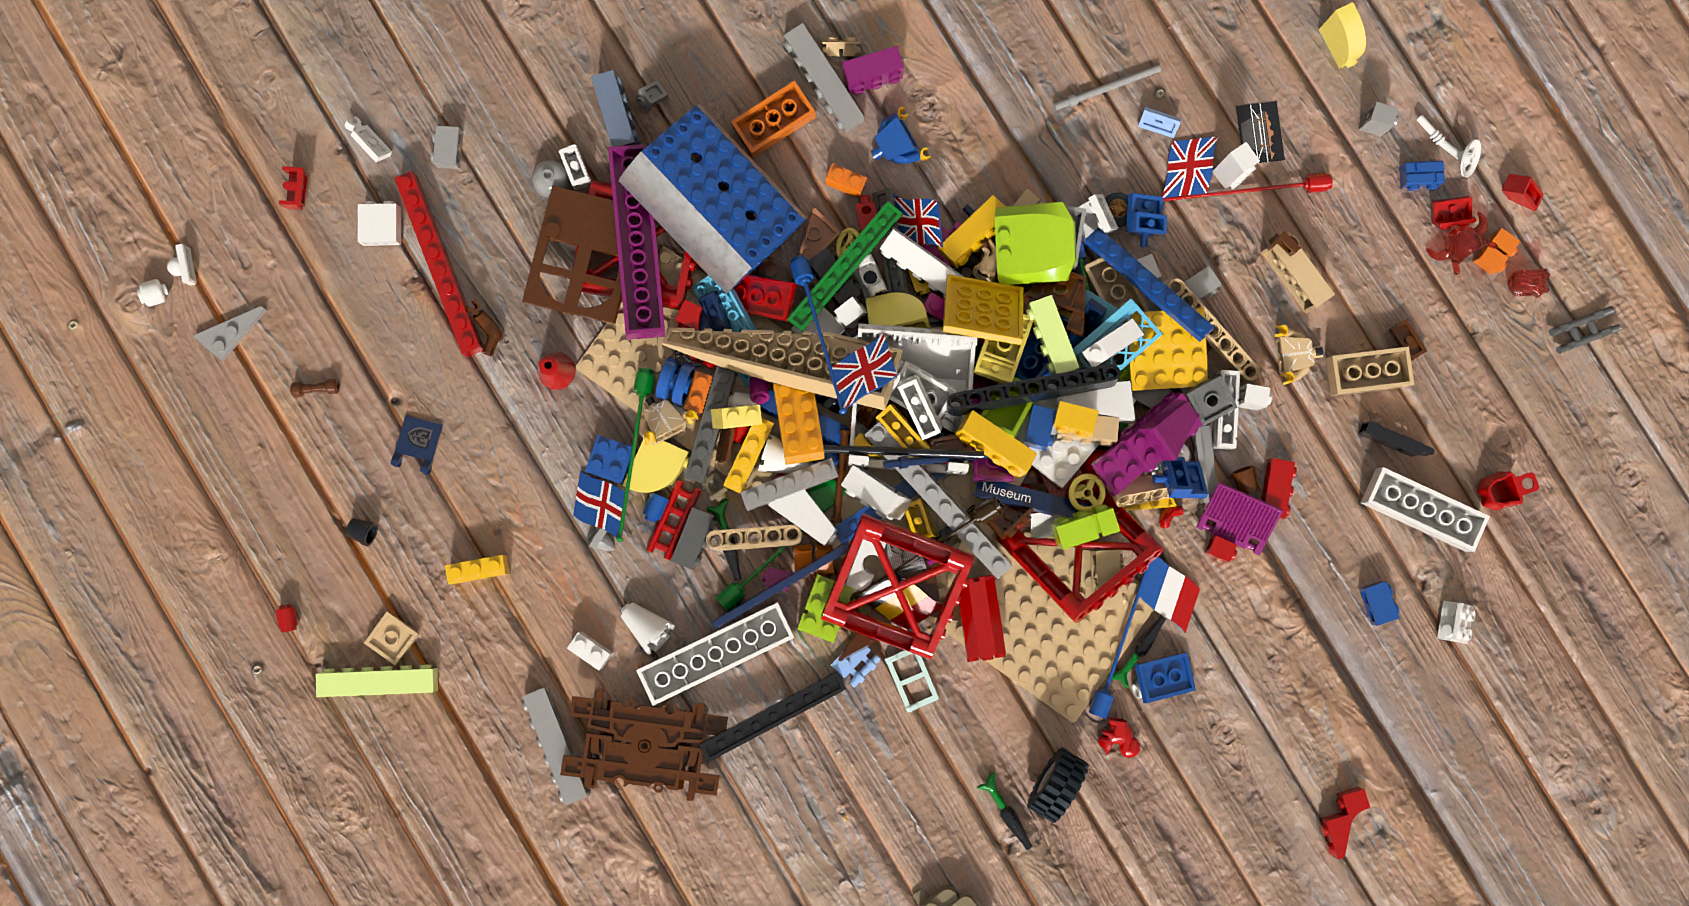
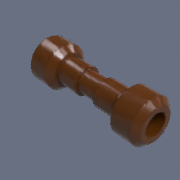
[290,379,340,397]

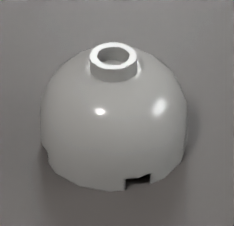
[532,160,571,199]

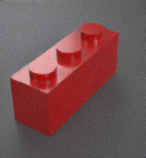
[1261,458,1297,520]

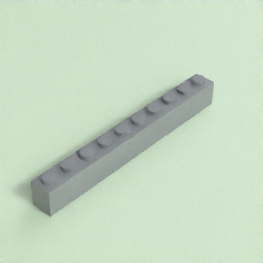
[865,421,1012,579]

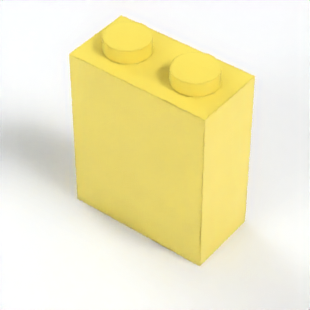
[711,405,762,429]

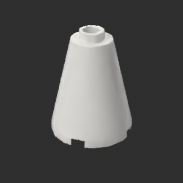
[758,434,813,474]
[621,603,675,655]

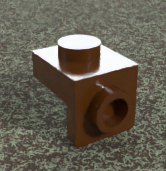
[1267,231,1301,257]

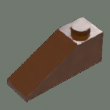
[838,609,892,662]

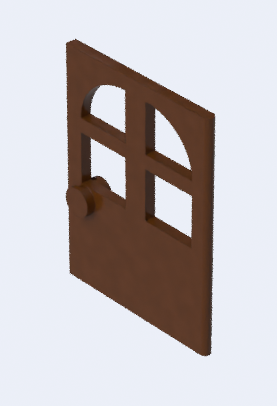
[522,186,622,324]

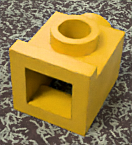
[908,270,931,296]

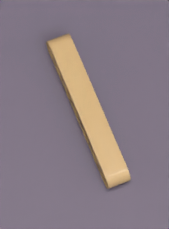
[1164,279,1260,381]

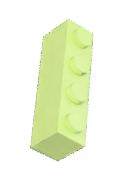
[1026,295,1080,375]

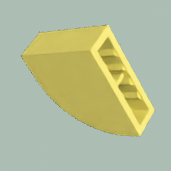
[1319,2,1366,69]
[866,293,931,329]
[622,439,690,493]

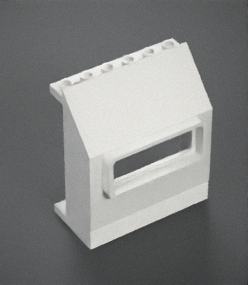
[848,324,977,475]

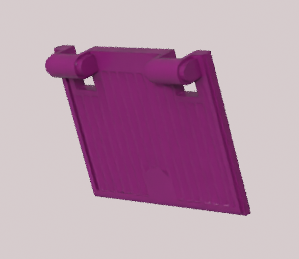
[1196,482,1283,555]

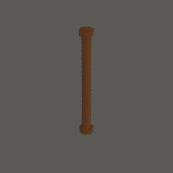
[831,429,851,522]

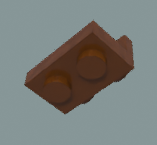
[987,504,1034,540]

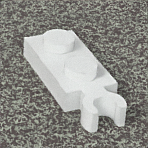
[344,116,392,162]

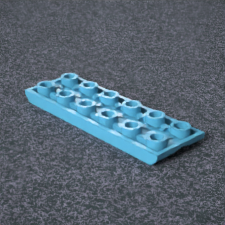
[692,275,756,387]

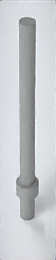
[1053,65,1161,111]

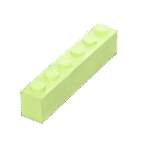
[316,664,438,697]

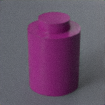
[749,376,770,404]

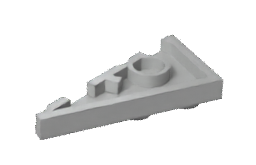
[193,306,267,361]

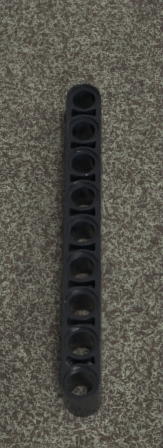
[946,364,1120,416]

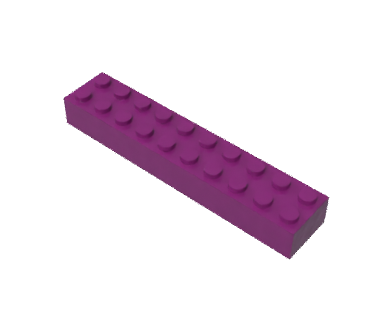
[608,144,665,340]

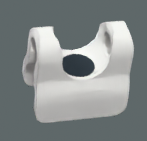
[852,254,888,302]

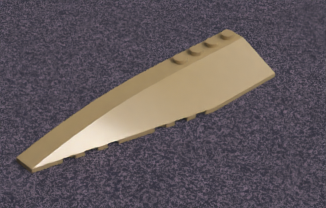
[662,328,903,410]

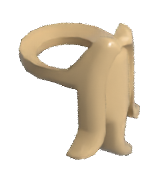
[972,239,997,282]

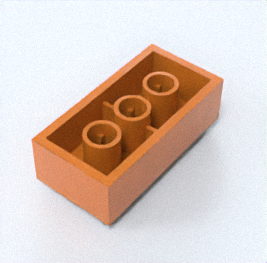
[731,80,816,158]

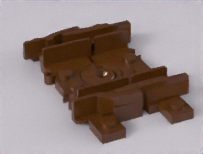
[560,688,728,801]

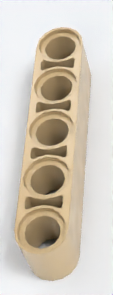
[1109,473,1169,507]
[706,525,803,551]

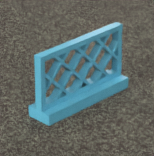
[1073,299,1163,378]

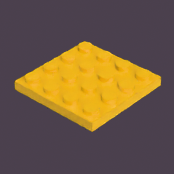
[943,274,1023,345]
[1126,308,1208,391]

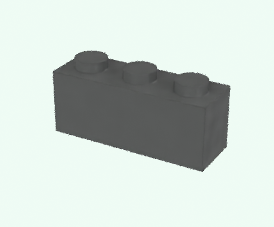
[671,507,717,570]

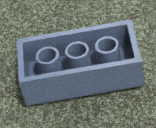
[591,70,641,147]

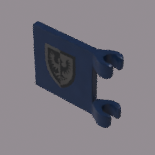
[390,416,443,475]

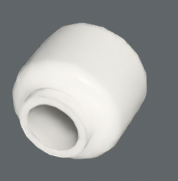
[137,279,168,307]

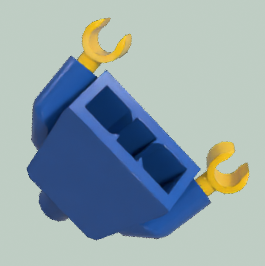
[871,107,931,164]

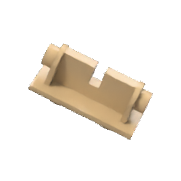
[822,37,860,57]

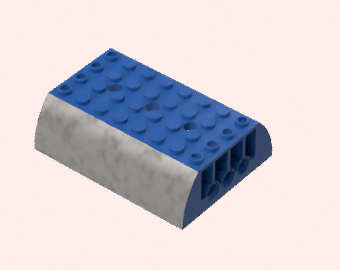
[619,104,808,294]

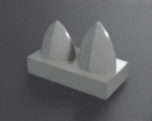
[586,527,615,551]

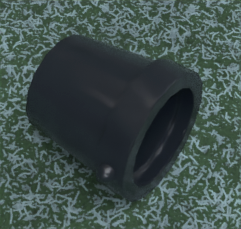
[345,518,378,547]

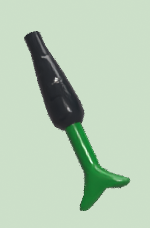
[706,499,742,581]
[1107,615,1167,688]
[977,772,1033,850]

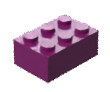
[842,46,904,95]

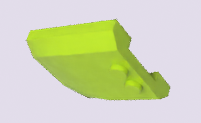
[994,202,1077,285]

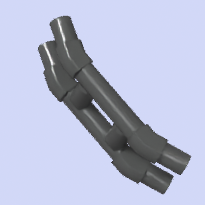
[1549,306,1622,354]

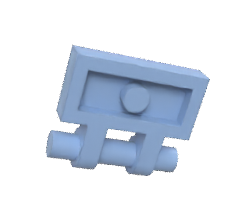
[831,647,881,688]

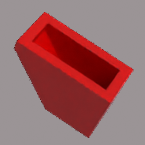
[1502,174,1544,211]

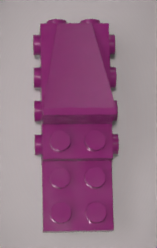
[1091,392,1203,496]

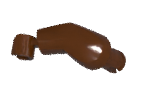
[466,301,503,357]

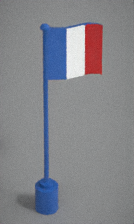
[1088,557,1200,719]

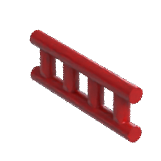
[646,480,701,560]

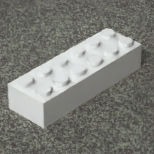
[1361,467,1490,552]

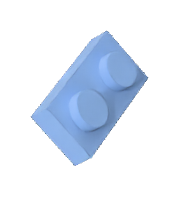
[1138,107,1181,138]

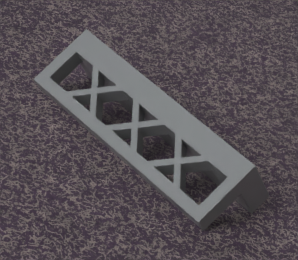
[1190,425,1217,504]

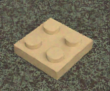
[364,611,420,666]

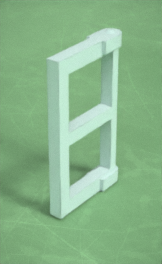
[885,650,939,713]

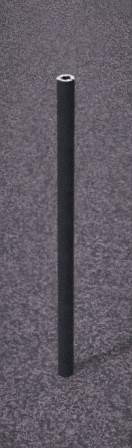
[824,445,984,459]

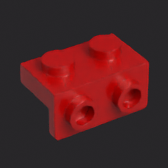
[1432,196,1476,229]

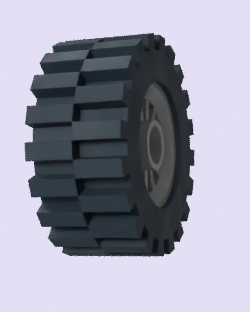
[1027,747,1089,823]

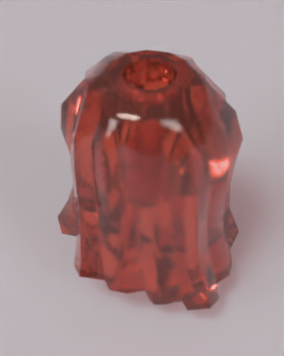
[1507,268,1550,298]

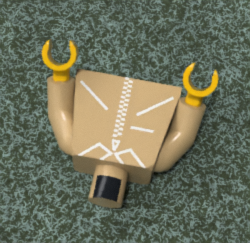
[1275,325,1323,385]
[639,396,699,446]

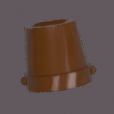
[1230,465,1259,494]

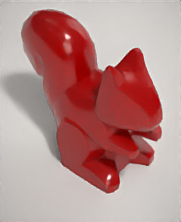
[1097,717,1140,758]

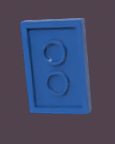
[1135,652,1196,703]

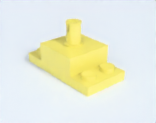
[973,314,1033,384]

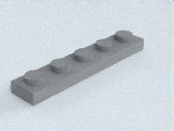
[740,458,839,511]

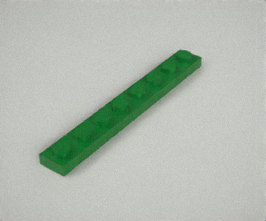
[787,201,903,332]

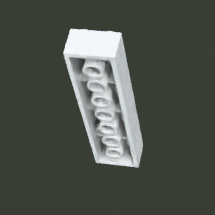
[636,602,795,706]

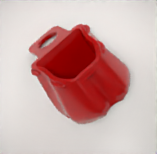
[1476,471,1539,510]

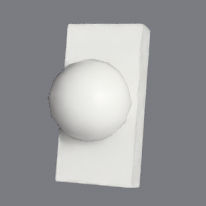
[167,244,197,285]

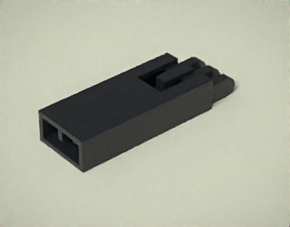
[1358,421,1435,457]

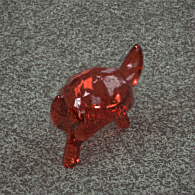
[1426,212,1497,275]

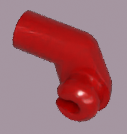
[1159,506,1184,529]

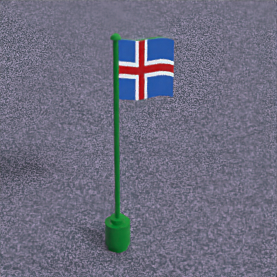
[573,368,655,542]

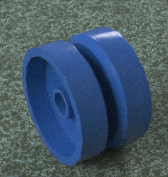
[655,357,695,405]

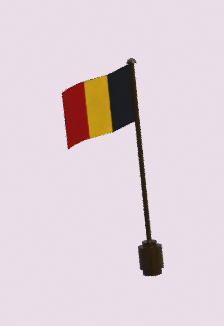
[853,496,1004,630]

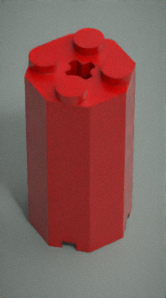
[958,575,1006,662]

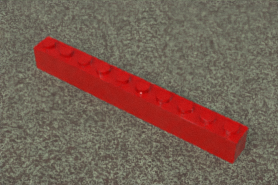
[394,171,484,357]

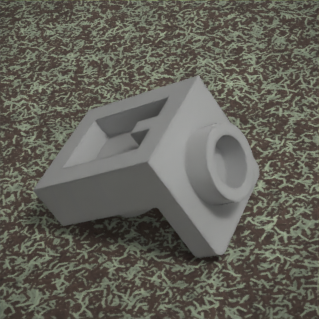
[635,80,668,113]

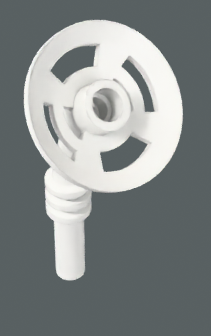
[1416,115,1481,177]

